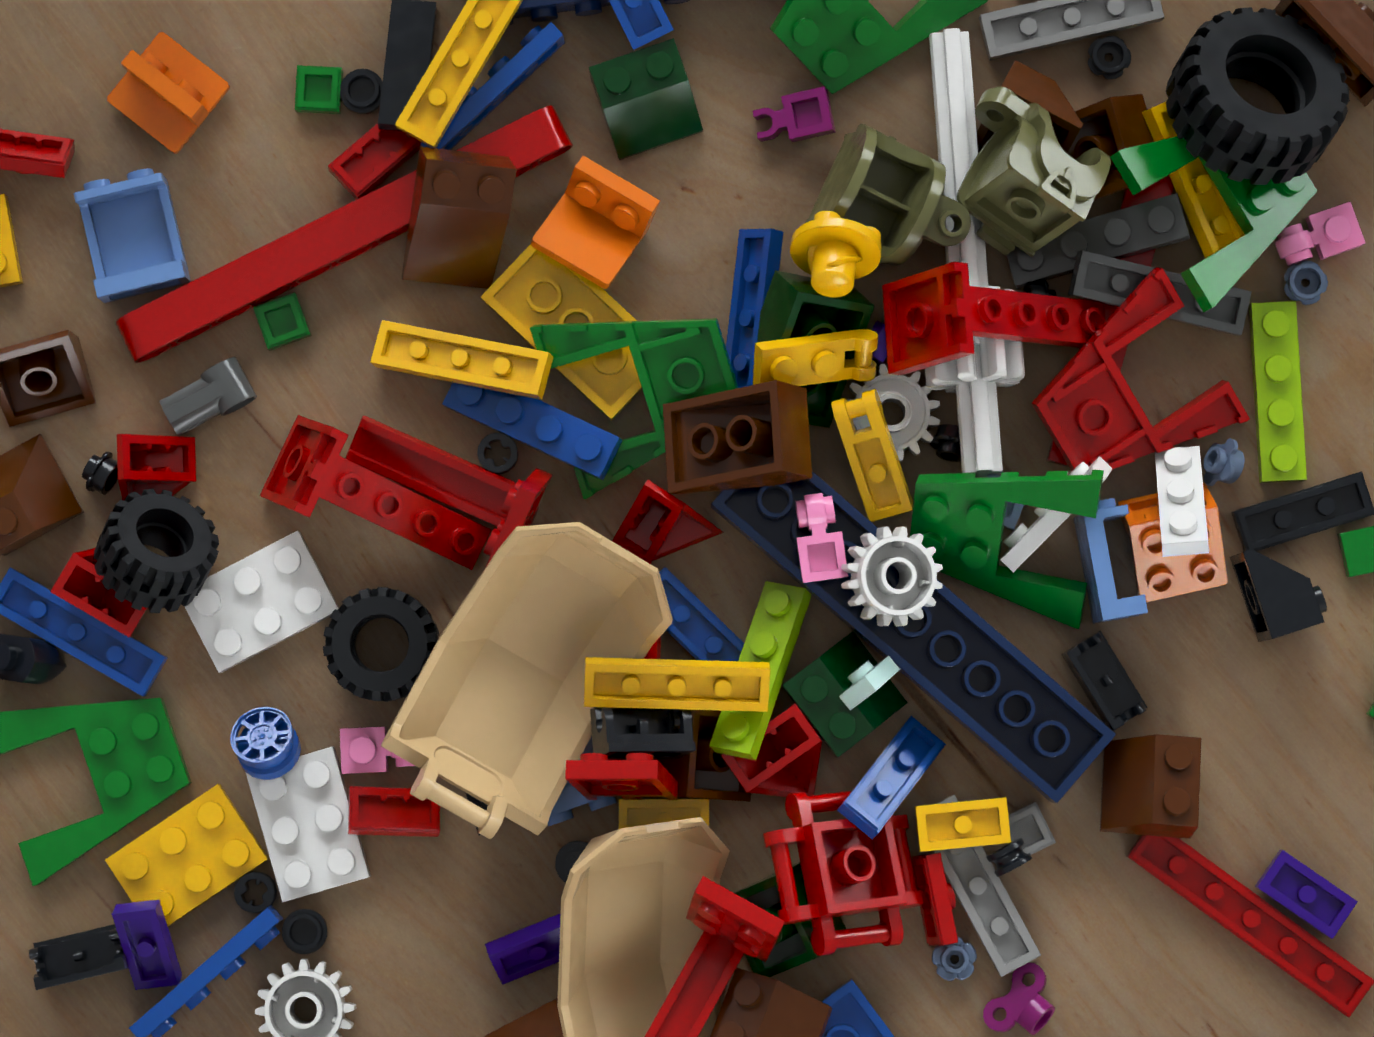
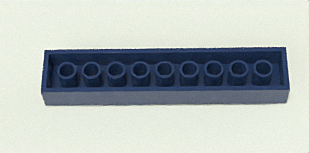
[711,471,1116,803]

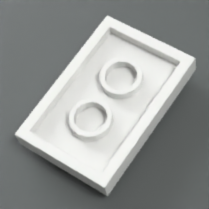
[184,530,339,673]
[246,746,371,903]

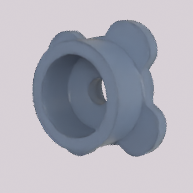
[1204,438,1245,486]

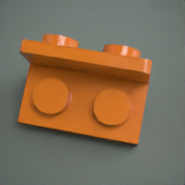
[107,32,230,154]

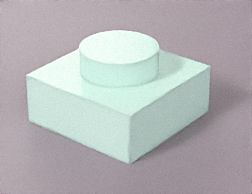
[839,655,900,711]

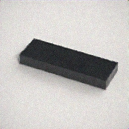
[378,0,437,131]
[1231,471,1374,551]

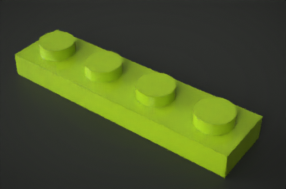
[1249,301,1307,483]
[709,581,812,761]

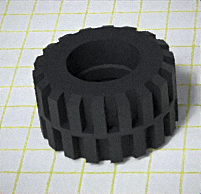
[94,489,219,613]
[323,587,439,702]

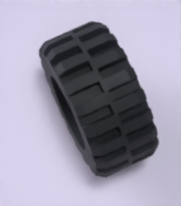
[1166,7,1350,185]

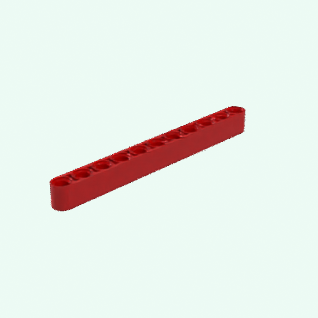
[116,105,573,363]

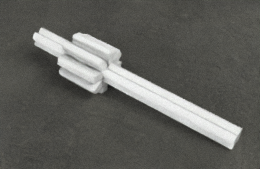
[925,28,1025,477]

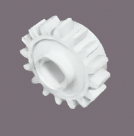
[847,364,940,462]
[841,526,943,627]
[255,958,356,1037]

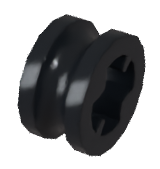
[477,433,519,474]
[986,838,1033,877]
[234,872,277,913]

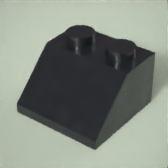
[1230,549,1327,642]

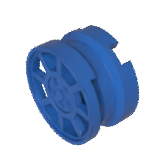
[230,707,301,780]

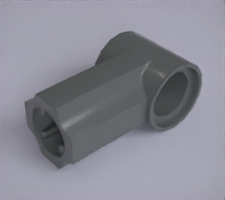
[159,357,257,436]

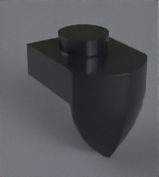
[0,634,67,684]

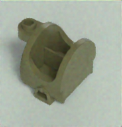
[957,87,1111,257]
[805,124,971,266]

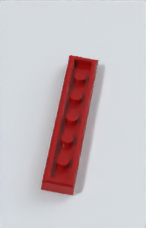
[1126,835,1374,1018]

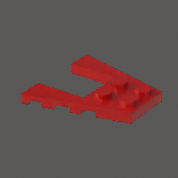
[1031,267,1250,471]

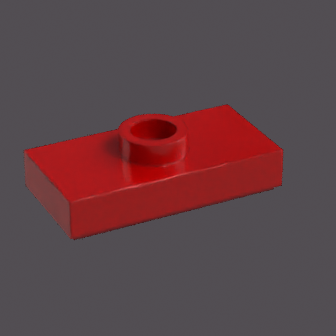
[328,123,422,200]
[0,129,75,178]
[348,786,440,837]
[911,853,958,946]

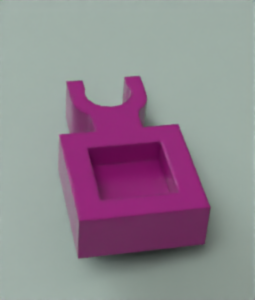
[752,86,836,142]

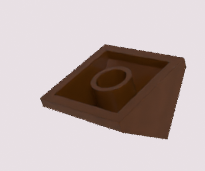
[0,330,96,427]

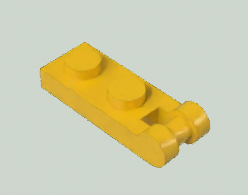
[753,329,879,386]
[831,389,913,522]

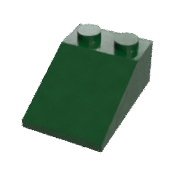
[757,270,875,428]

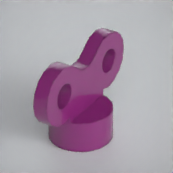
[983,963,1055,1035]

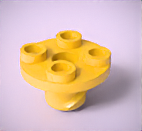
[790,211,882,298]

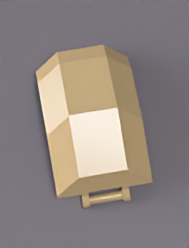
[381,522,673,839]
[557,817,730,1037]

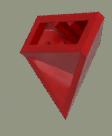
[117,434,196,501]
[612,480,724,564]
[50,548,147,638]
[721,703,822,797]

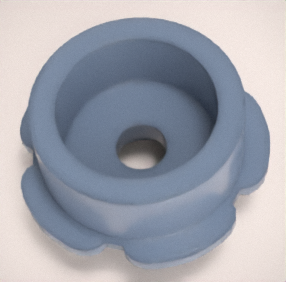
[1284,261,1328,305]
[932,937,977,981]

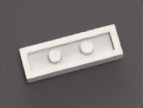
[1155,446,1209,557]
[1001,456,1113,573]

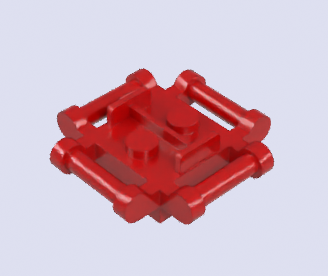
[763,787,925,956]

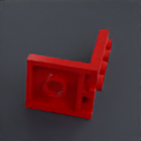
[882,262,1106,375]
[260,415,491,570]
[345,415,553,566]
[565,636,678,800]
[645,876,785,1037]

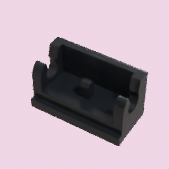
[1062,631,1148,731]
[590,707,696,759]
[29,924,128,990]

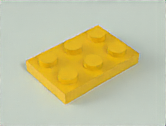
[105,784,270,927]

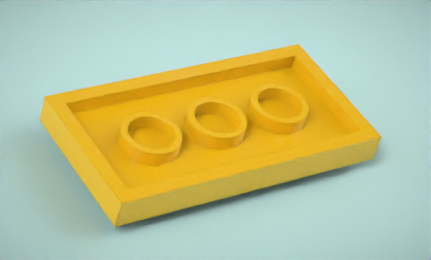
[481,244,642,421]

